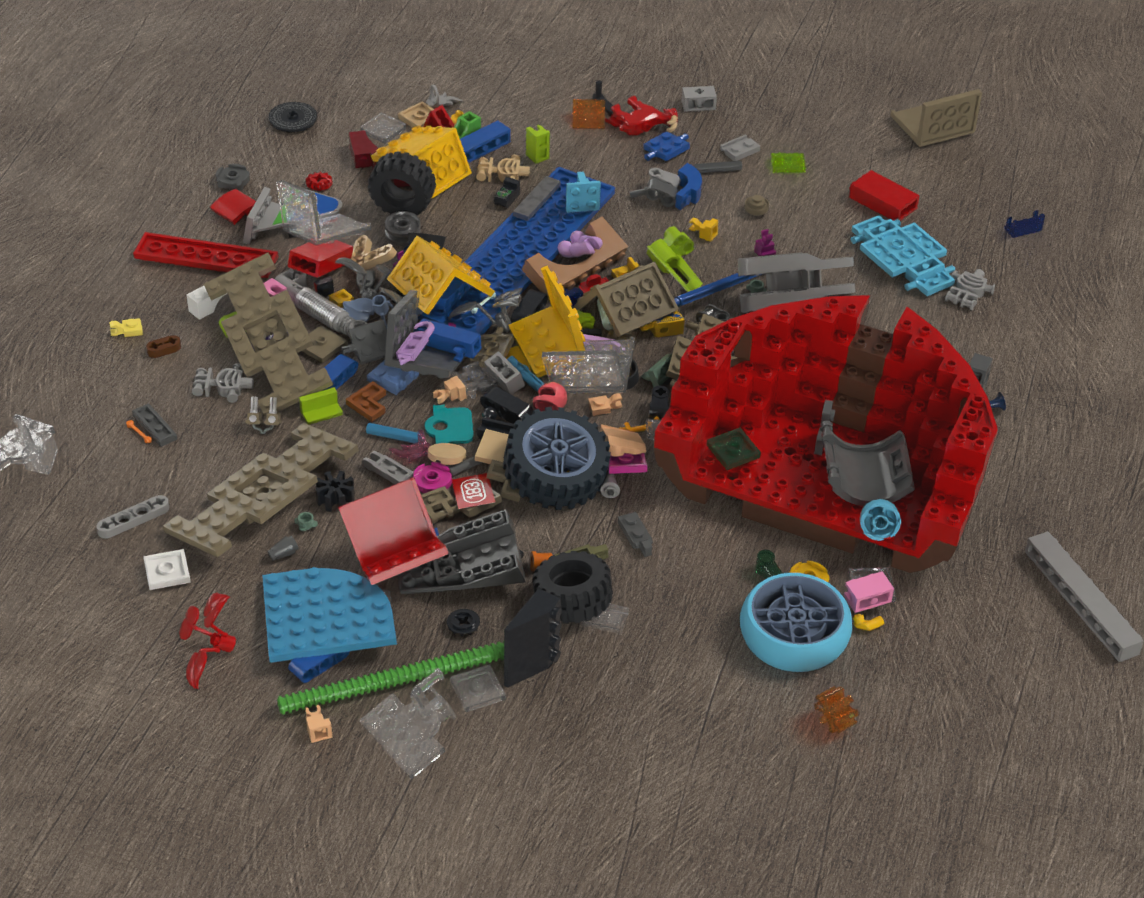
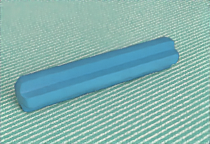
[366,423,421,444]

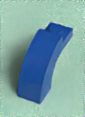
[675,163,702,210]

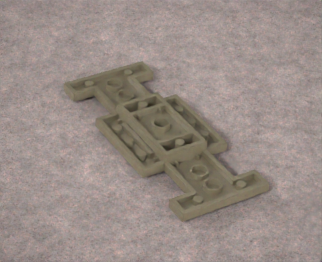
[204,252,333,418]
[163,423,359,558]

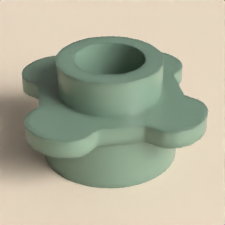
[746,280,767,293]
[294,512,318,531]

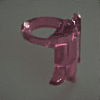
[389,429,431,463]

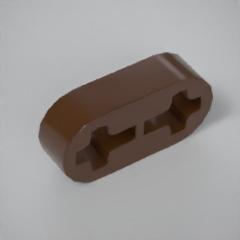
[146,335,181,358]

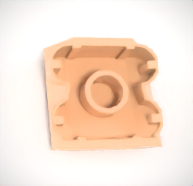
[600,424,646,457]

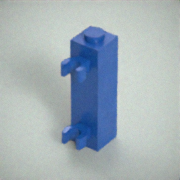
[413,318,482,362]

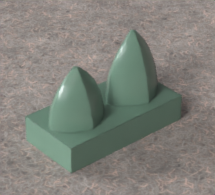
[641,354,672,387]

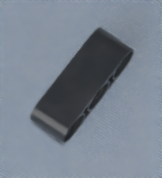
[510,289,548,323]
[480,386,533,424]

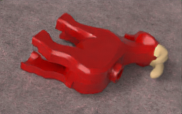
[605,96,678,136]

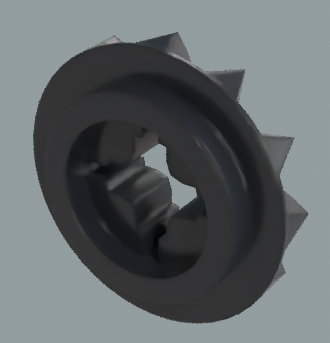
[447,609,480,637]

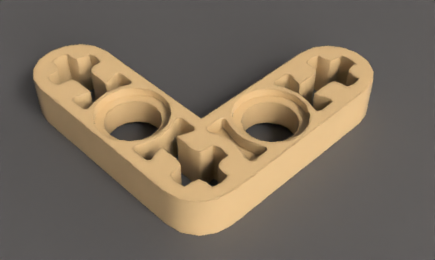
[351,235,397,274]

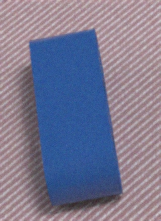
[434,277,471,312]
[322,354,358,391]
[288,651,350,683]

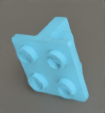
[566,171,601,213]

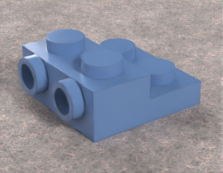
[367,360,419,395]

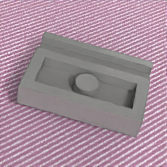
[720,134,760,161]

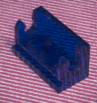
[1004,210,1045,238]

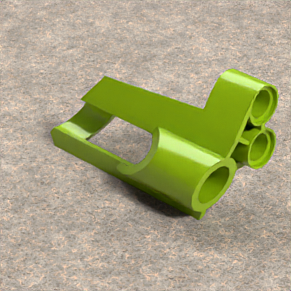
[646,226,703,292]

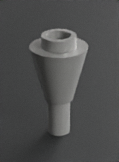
[601,470,620,498]

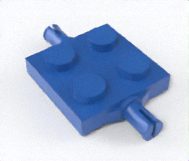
[644,132,690,161]

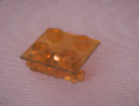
[573,99,605,129]

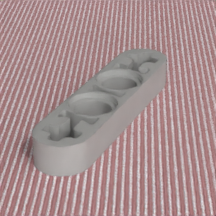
[96,495,169,538]

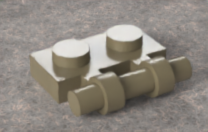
[421,486,460,525]

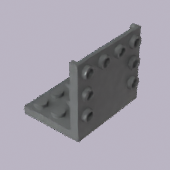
[384,290,465,378]

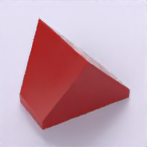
[423,105,455,128]

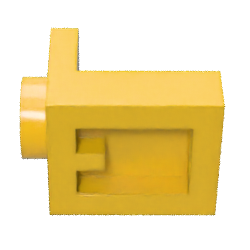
[611,257,639,279]

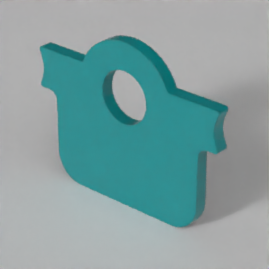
[425,404,474,444]

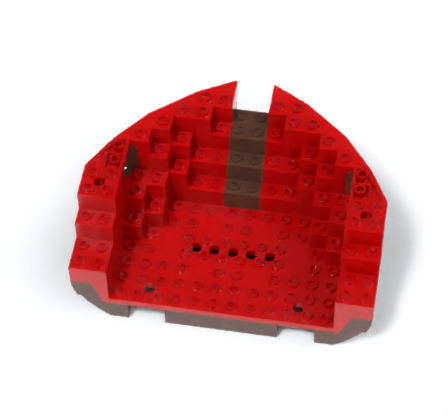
[654,295,998,573]

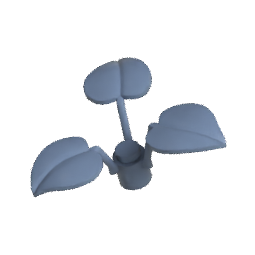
[343,295,423,328]

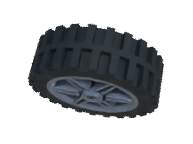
[503,407,611,510]

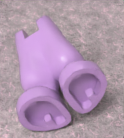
[558,231,603,258]

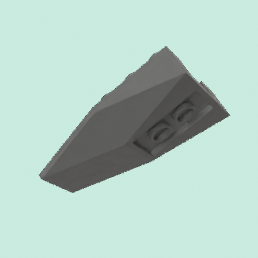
[397,509,526,594]

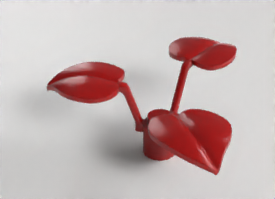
[179,593,236,689]

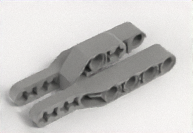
[737,252,855,313]

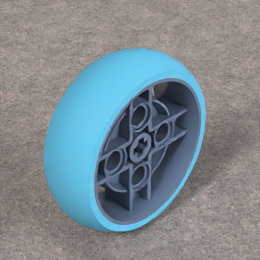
[740,573,852,672]

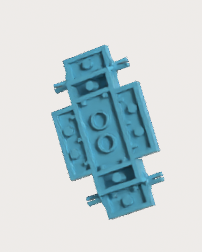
[851,215,955,296]

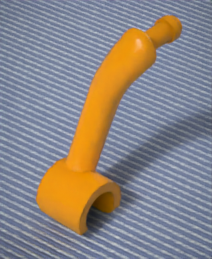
[619,416,659,432]

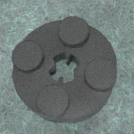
[216,164,250,191]

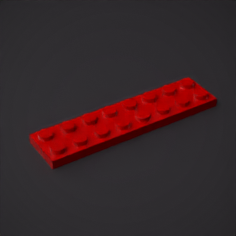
[133,232,278,278]

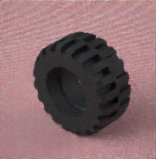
[368,152,436,215]
[532,551,613,624]

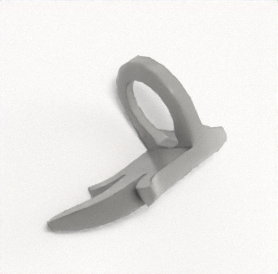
[426,85,463,108]

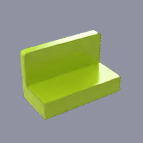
[299,387,343,425]

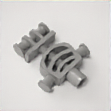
[945,269,995,310]
[192,363,254,403]

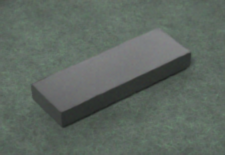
[132,403,177,447]

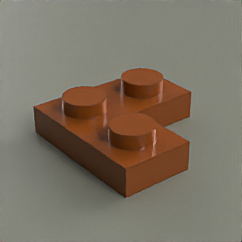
[346,381,386,422]

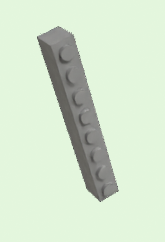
[1025,531,1144,662]

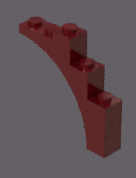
[348,130,410,187]

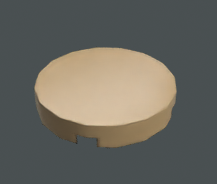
[428,443,466,465]

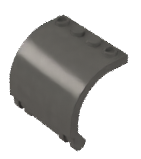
[820,421,915,506]

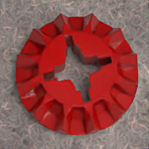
[306,171,333,191]

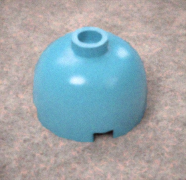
[860,499,901,541]

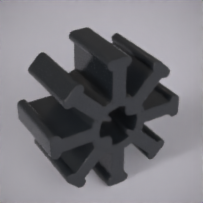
[315,471,355,512]

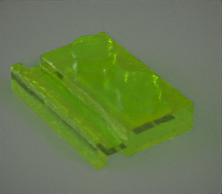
[771,152,806,173]

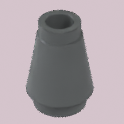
[267,535,299,561]

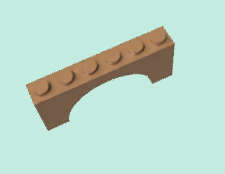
[521,217,628,300]

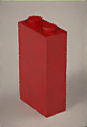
[849,170,919,221]
[288,236,353,278]

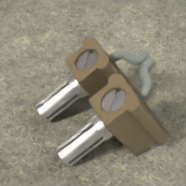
[245,396,282,434]

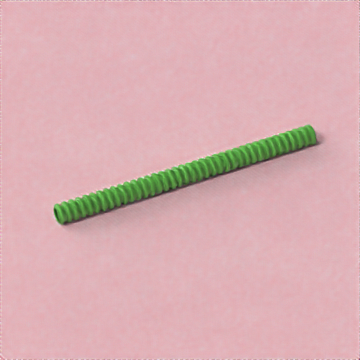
[277,640,504,715]

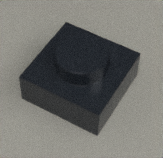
[314,276,334,297]

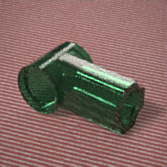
[755,549,783,579]

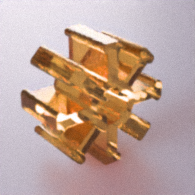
[814,686,859,734]

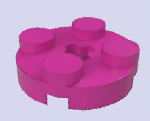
[413,462,452,493]

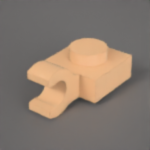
[588,393,622,416]

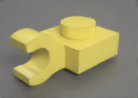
[109,318,143,337]

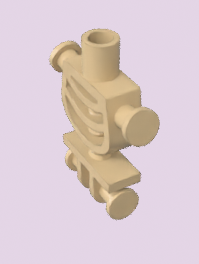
[476,154,530,182]

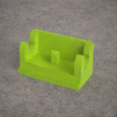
[526,125,550,164]

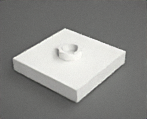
[143,549,191,590]

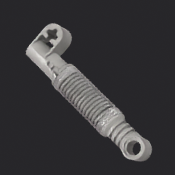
[275,268,367,341]

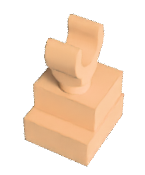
[433,376,467,404]
[306,705,333,743]

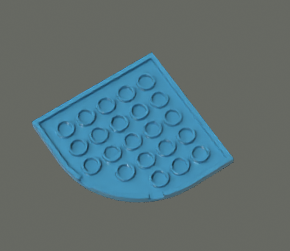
[262,567,397,663]

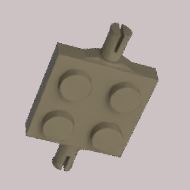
[469,327,515,368]

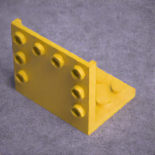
[371,126,472,199]
[387,236,495,315]
[508,266,587,378]

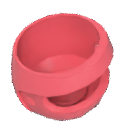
[533,382,567,412]

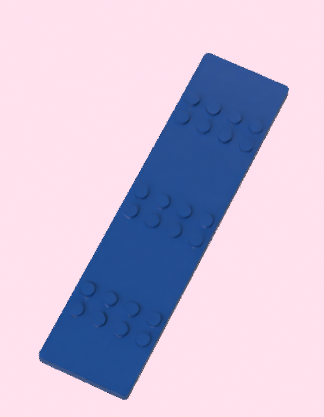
[418,167,615,335]

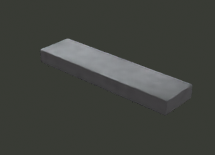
[513,176,561,221]

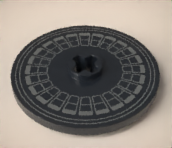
[269,102,317,132]

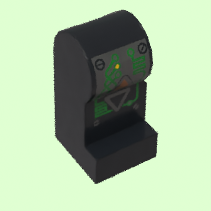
[494,177,520,208]

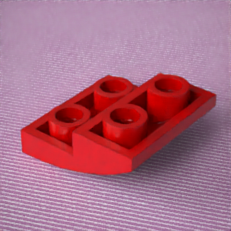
[210,189,256,225]

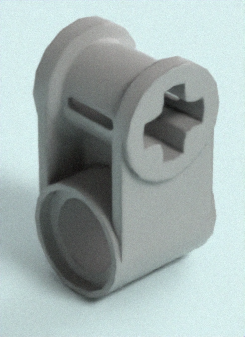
[647,168,681,188]

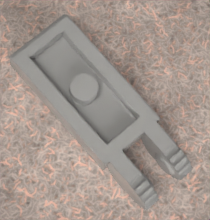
[362,451,414,484]

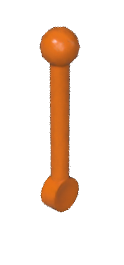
[126,420,152,443]

